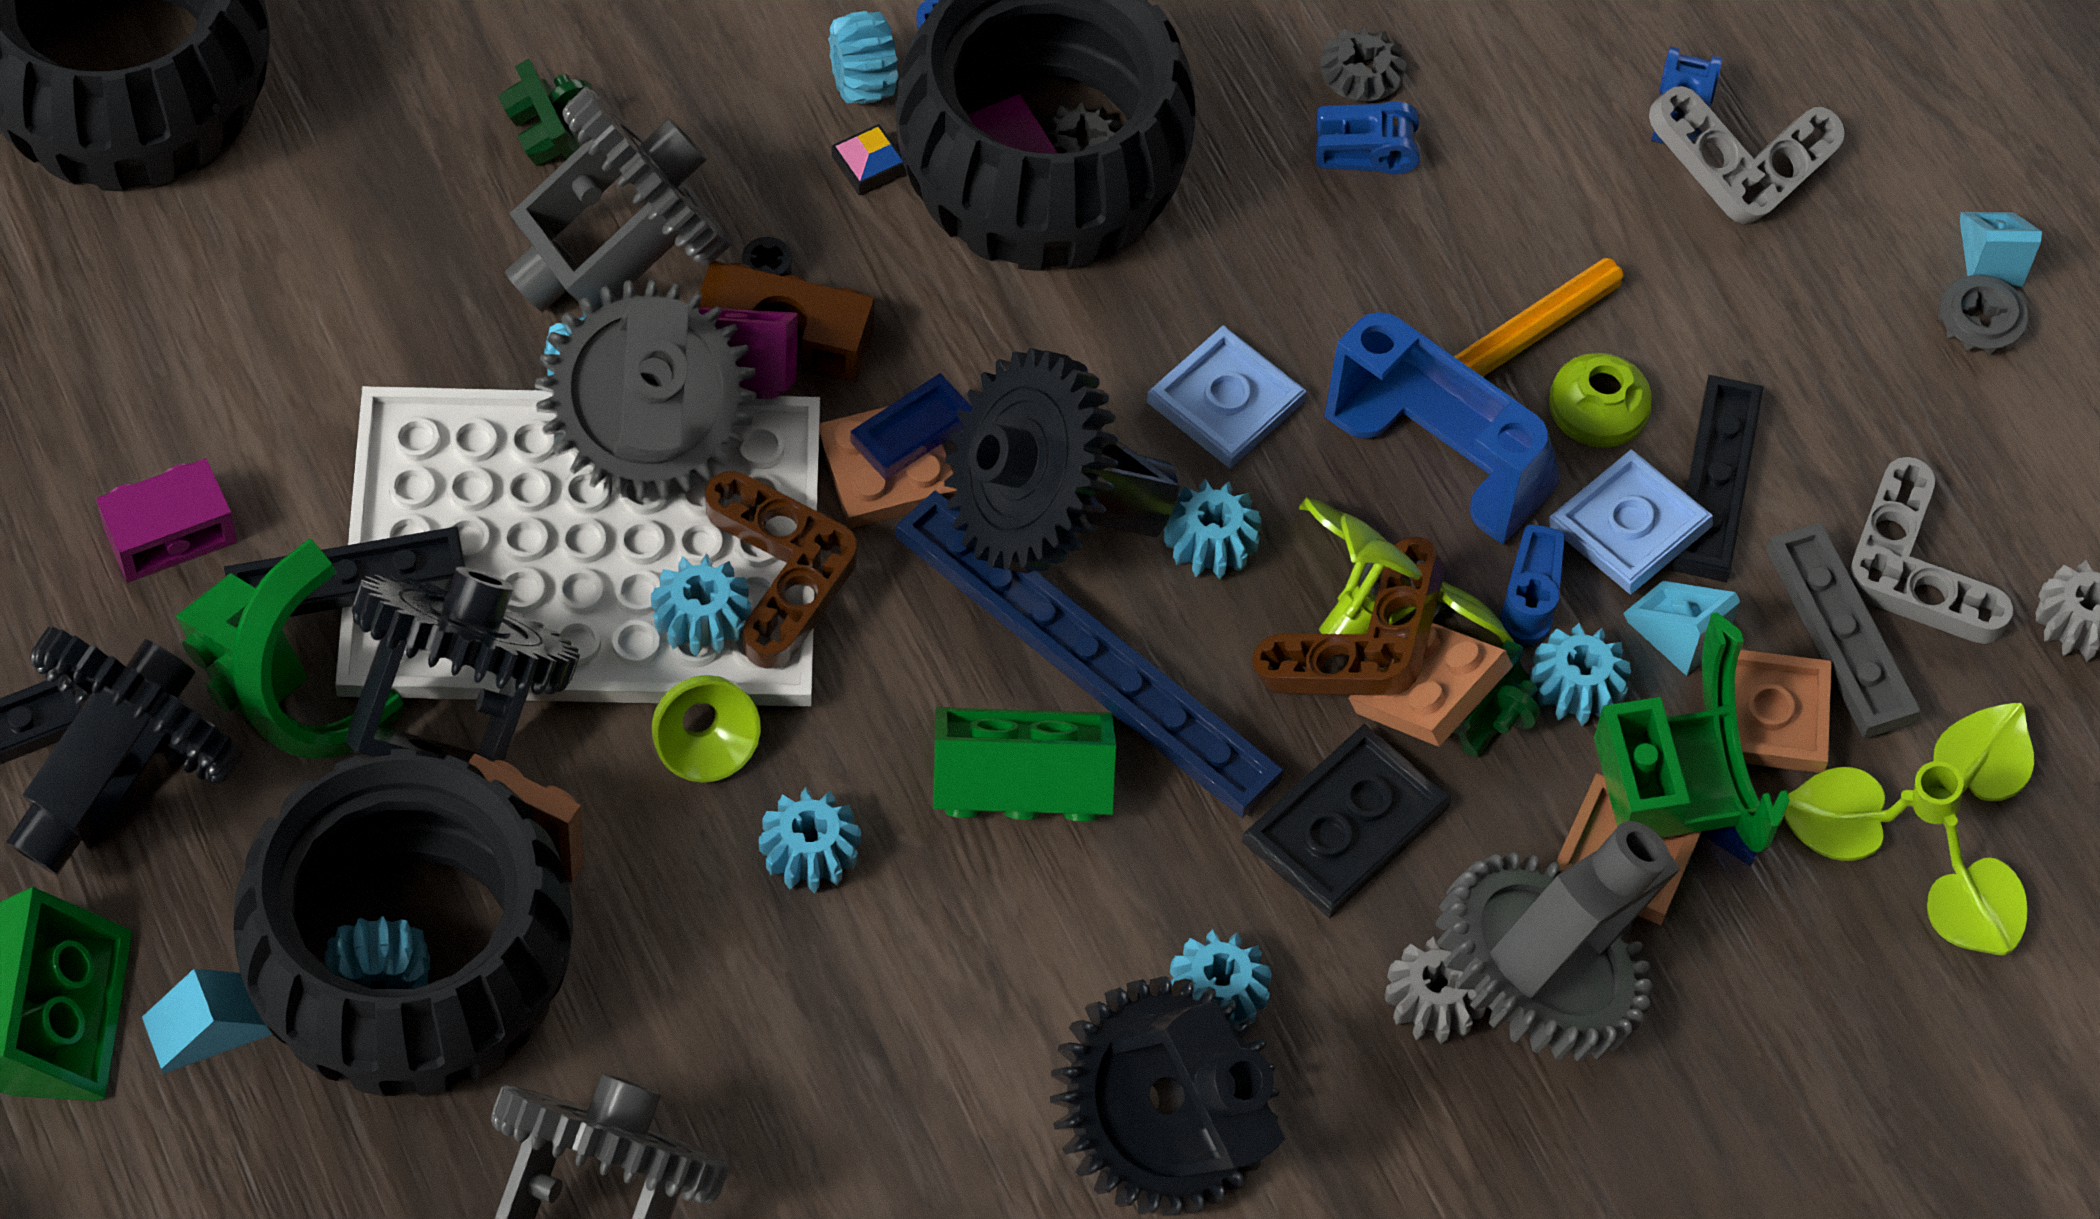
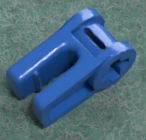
[1651,46,1723,144]
[1316,101,1420,175]
[1500,525,1565,646]

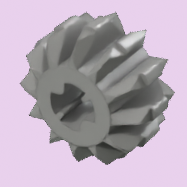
[2035,560,2100,662]
[1385,936,1486,1045]

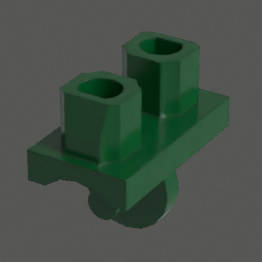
[498,59,593,166]
[1453,640,1540,758]

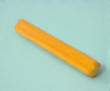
[1454,258,1624,377]

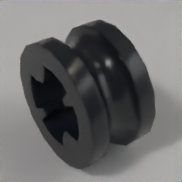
[742,237,792,276]

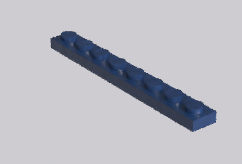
[895,490,1283,819]

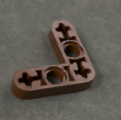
[705,471,857,669]
[1252,537,1444,695]

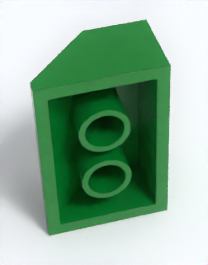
[933,707,1116,822]
[0,887,132,1101]

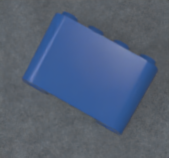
[1324,312,1560,545]

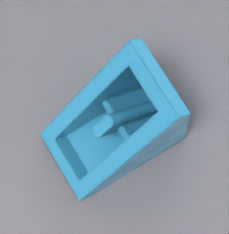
[1960,212,2042,287]
[1623,581,1740,676]
[142,969,272,1074]

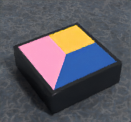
[832,124,906,195]

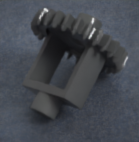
[505,87,733,312]
[535,279,757,501]
[1436,821,1680,1062]
[491,1073,731,1219]

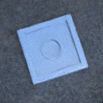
[1147,325,1307,469]
[1549,449,1713,595]

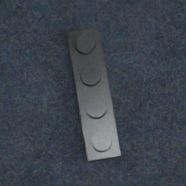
[1765,522,1921,739]

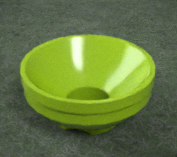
[1549,353,1652,448]
[652,675,761,783]

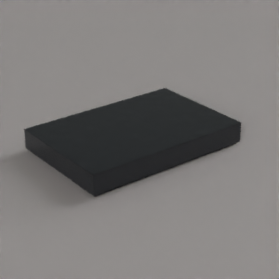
[1242,724,1451,919]

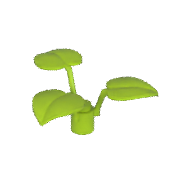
[1299,497,1515,644]
[1784,703,2034,956]

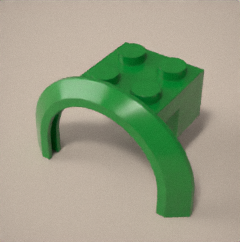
[175,538,404,759]
[1594,612,1790,852]

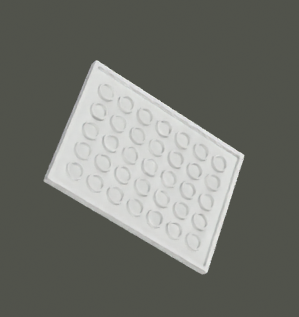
[335,386,820,706]

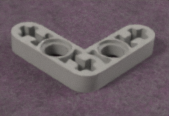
[1649,86,1845,224]
[1848,457,2013,644]

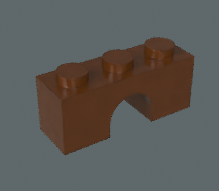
[699,261,874,383]

